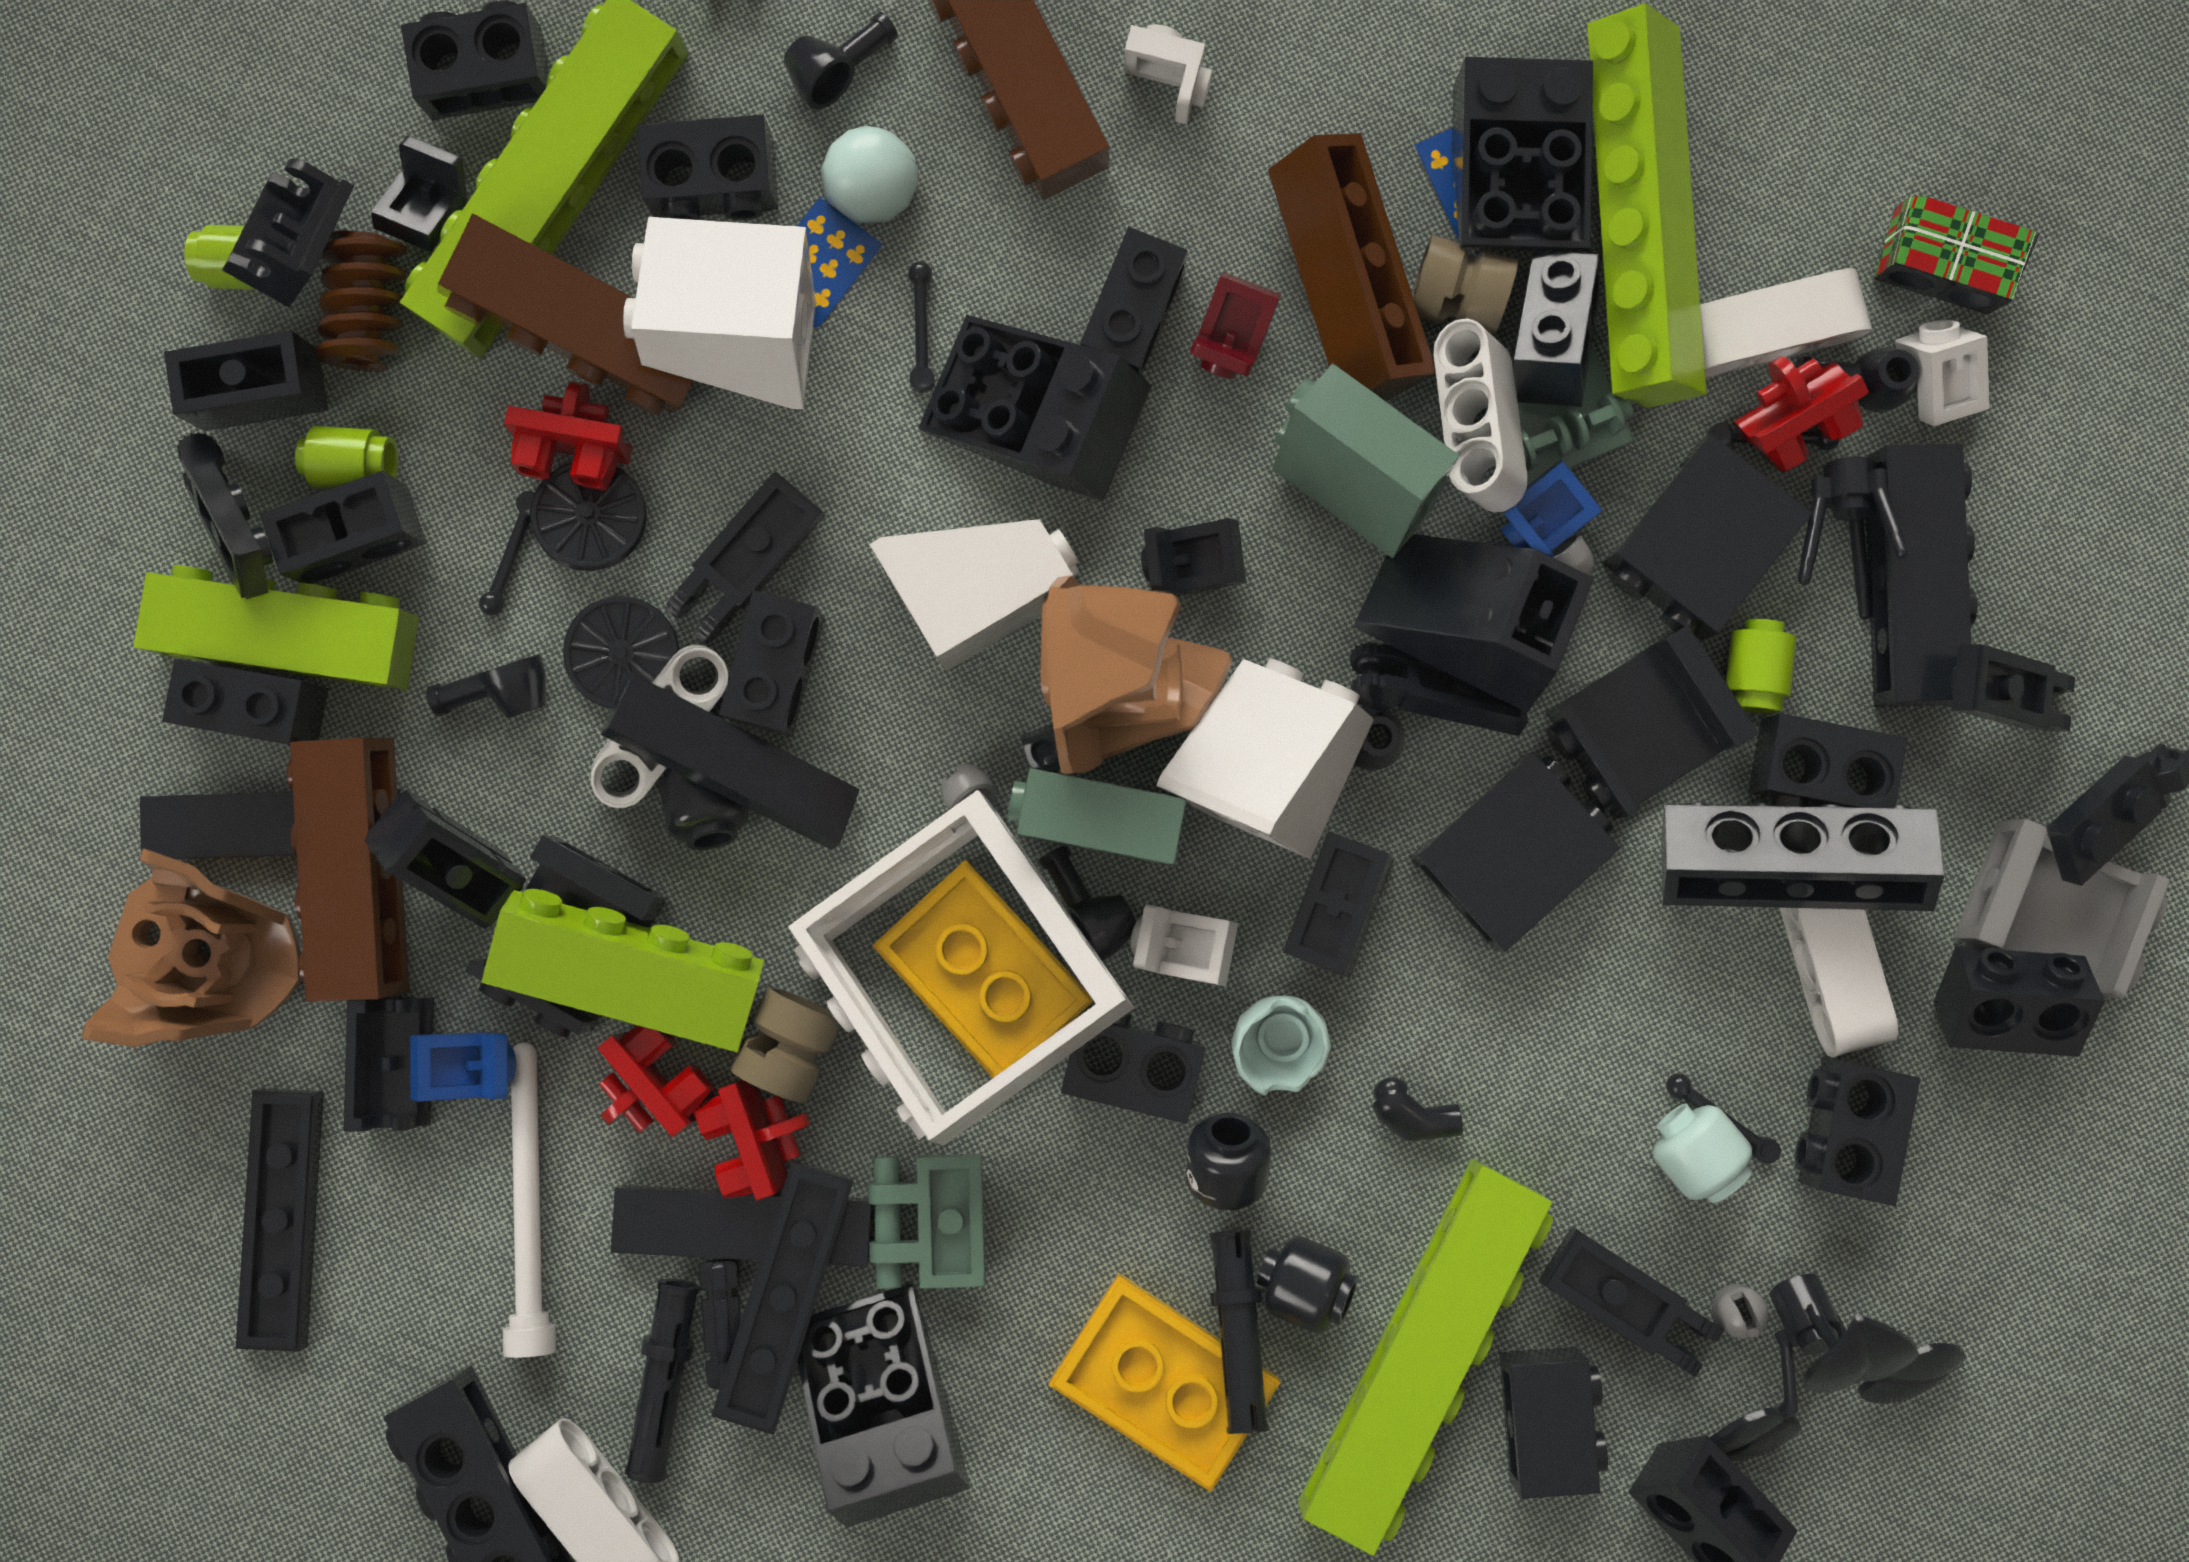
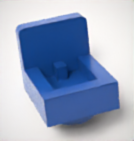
[1500,459,1603,557]
[410,1032,516,1102]

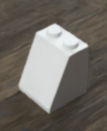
[623,217,816,409]
[869,519,1079,671]
[1156,658,1374,859]

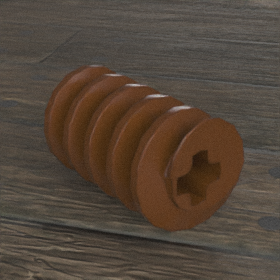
[315,230,407,372]

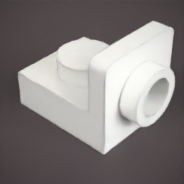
[1896,320,1989,426]

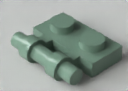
[868,1153,986,1289]

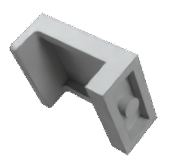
[1953,819,2170,998]

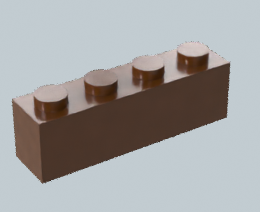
[928,0,1109,201]
[1268,133,1436,401]
[437,213,693,416]
[287,738,409,1002]

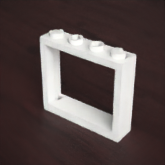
[788,790,1135,1145]

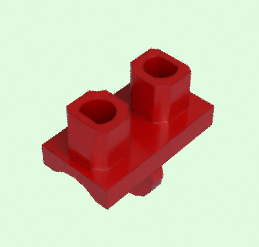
[1733,356,1869,472]
[504,381,633,491]
[597,1026,715,1137]
[694,1080,810,1201]

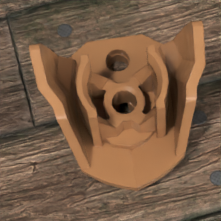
[1040,576,1233,774]
[81,849,301,1047]

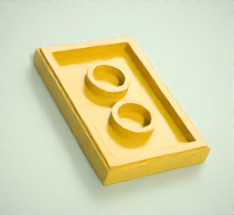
[872,859,1093,1078]
[1049,1272,1281,1492]

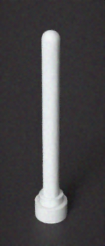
[503,1042,556,1358]

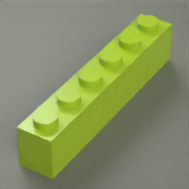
[400,0,689,360]
[1587,3,1707,408]
[1298,1158,1553,1556]

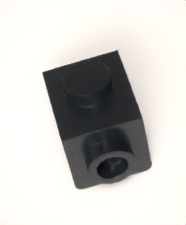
[370,136,468,252]
[1141,518,1246,596]

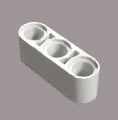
[1700,268,1873,377]
[1434,318,1527,512]
[591,644,728,808]
[1780,908,1898,1058]
[508,1418,679,1562]

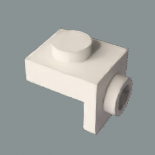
[1124,24,1213,125]
[1131,904,1238,987]

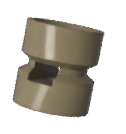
[1412,234,1518,337]
[730,986,841,1103]

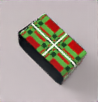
[1874,196,2040,314]

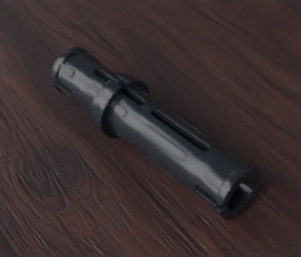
[1210,1230,1269,1434]
[624,1279,700,1483]

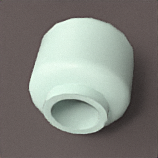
[1653,1103,1752,1203]

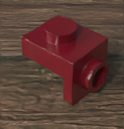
[1190,272,1282,379]

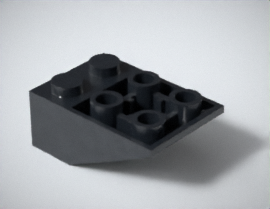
[1452,57,1593,251]
[918,315,1152,501]
[1353,534,1594,713]
[798,1284,971,1528]

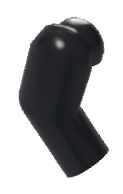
[1373,1077,1463,1141]

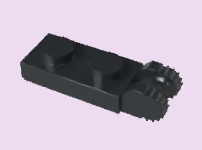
[177,432,273,599]
[665,471,826,644]
[1350,641,1528,736]
[1951,644,2075,732]
[1538,1226,1724,1377]

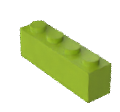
[133,565,419,691]
[481,889,765,1053]

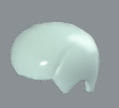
[820,126,918,224]
[1231,995,1331,1096]

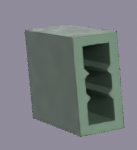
[1272,363,1460,558]
[1008,768,1186,866]

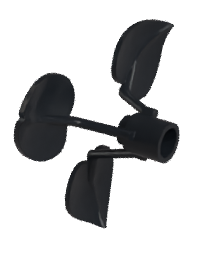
[1709,1274,1967,1462]

